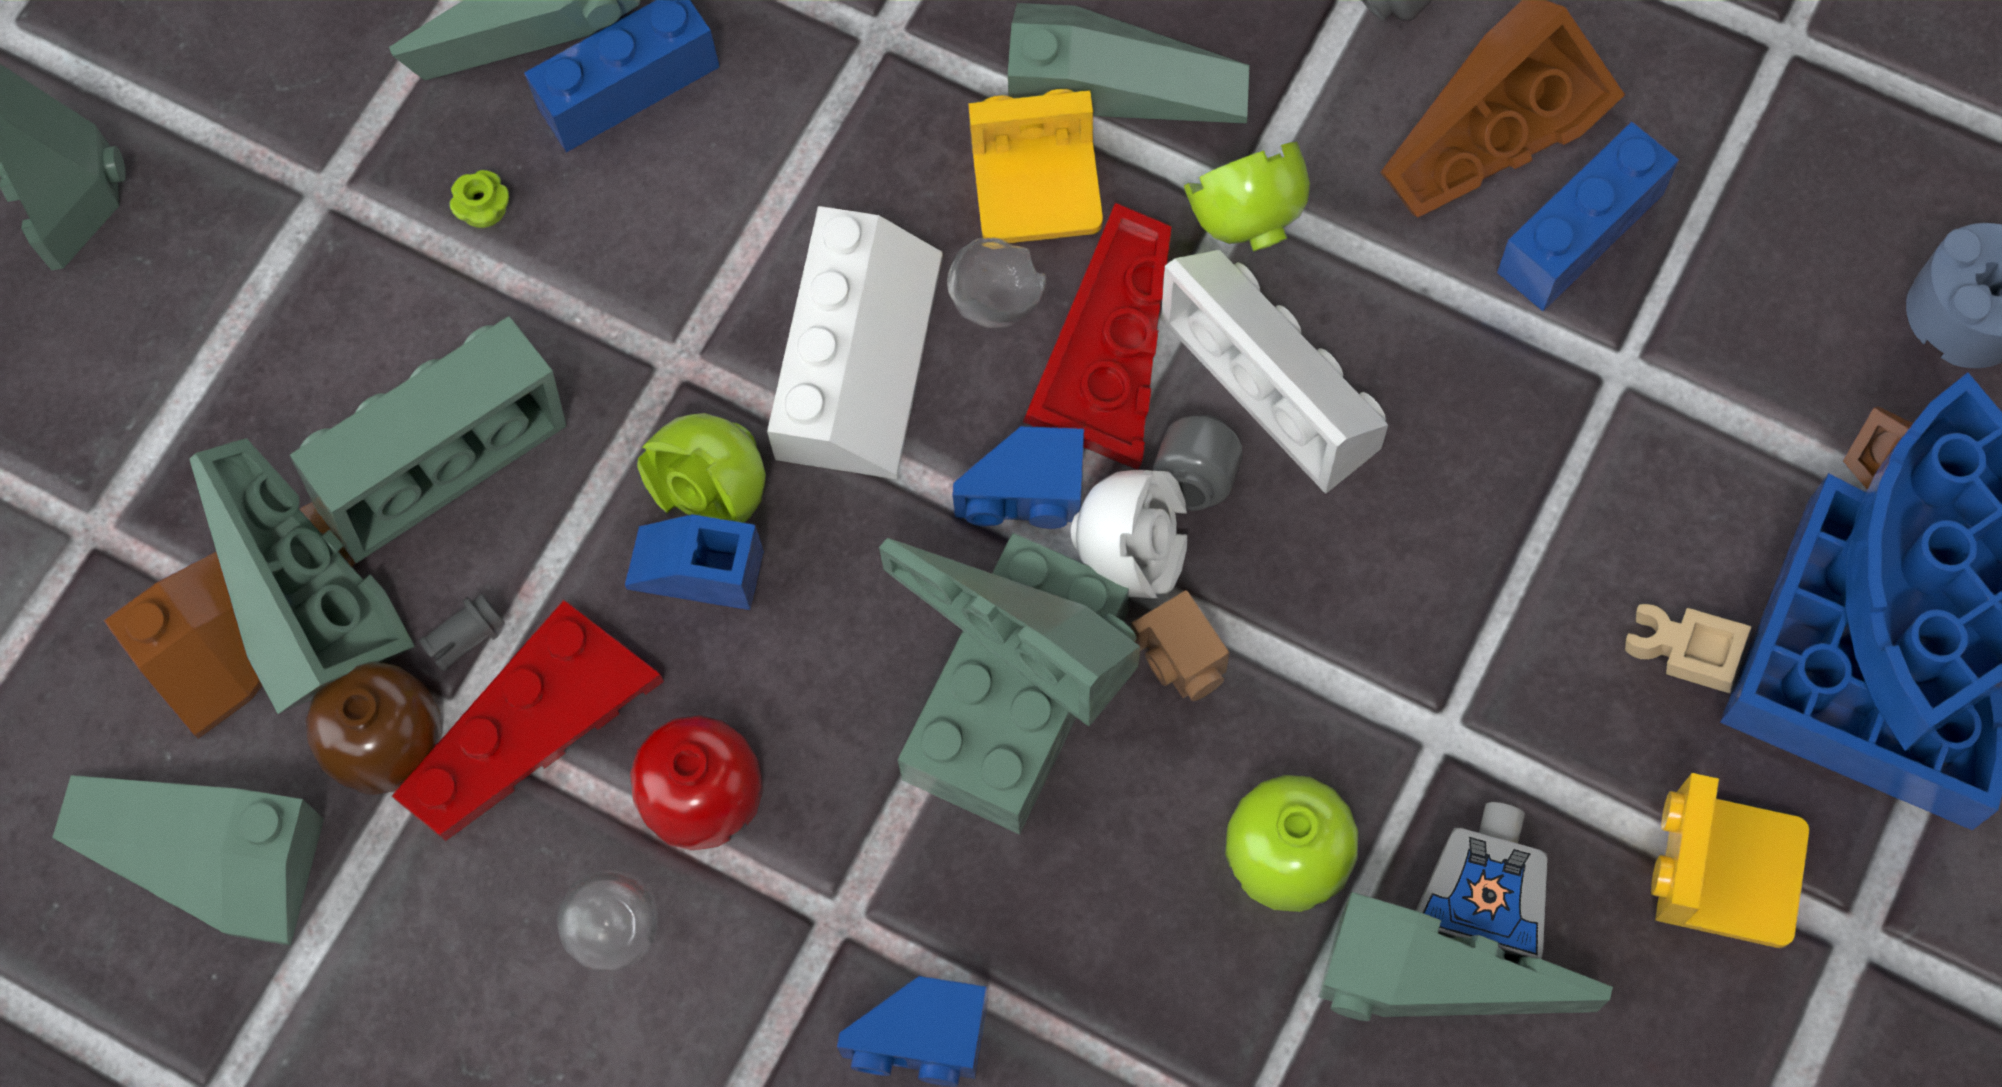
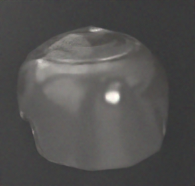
[947,238,1046,329]
[557,869,659,972]

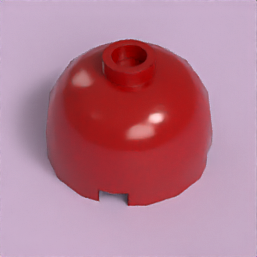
[630,715,763,851]

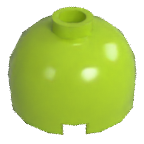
[1184,141,1310,252]
[637,413,766,523]
[1225,775,1359,912]

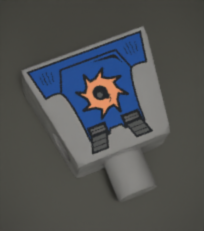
[1416,802,1548,964]

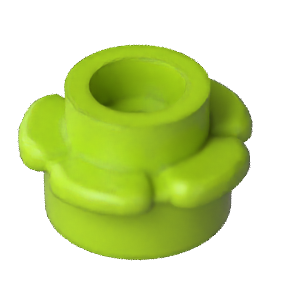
[450,170,509,228]

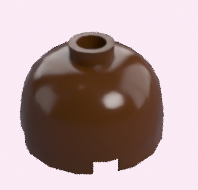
[306,661,443,795]

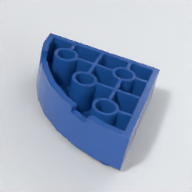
[1845,373,2002,751]
[1720,473,2002,830]

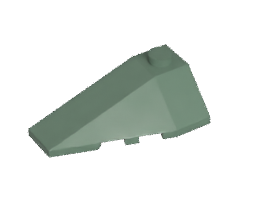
[389,0,641,81]
[1008,3,1250,123]
[0,64,126,271]
[189,438,415,714]
[879,538,1140,726]
[52,775,324,946]
[1318,892,1613,1021]

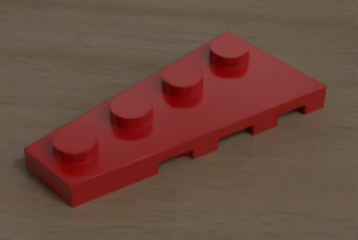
[1023,203,1172,470]
[392,600,664,841]

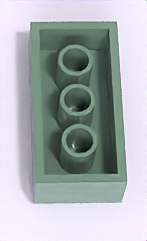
[289,316,567,563]
[898,533,1130,835]

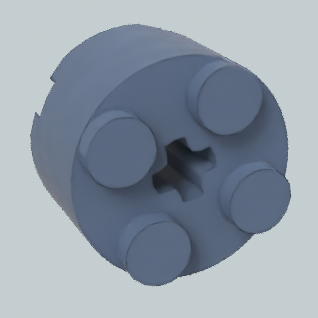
[1906,223,2002,368]

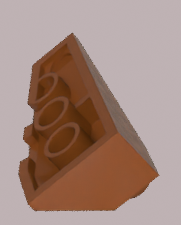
[1380,0,1625,218]
[104,502,355,739]

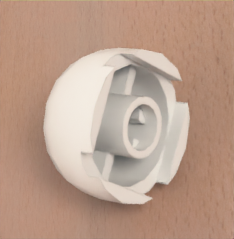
[1071,470,1188,598]

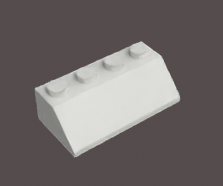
[767,206,943,479]
[1161,250,1388,494]

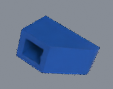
[952,426,1084,529]
[625,514,764,610]
[837,976,988,1087]

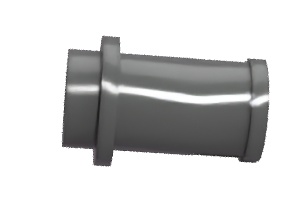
[419,594,505,672]

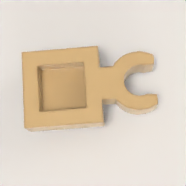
[1625,604,1751,694]

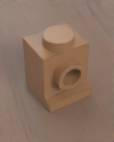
[1131,590,1230,701]

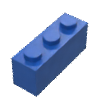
[524,0,720,153]
[1497,122,1679,311]

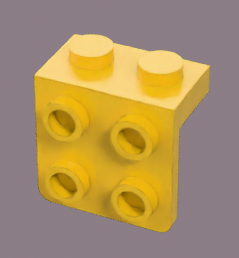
[968,89,1103,245]
[1651,773,1809,948]

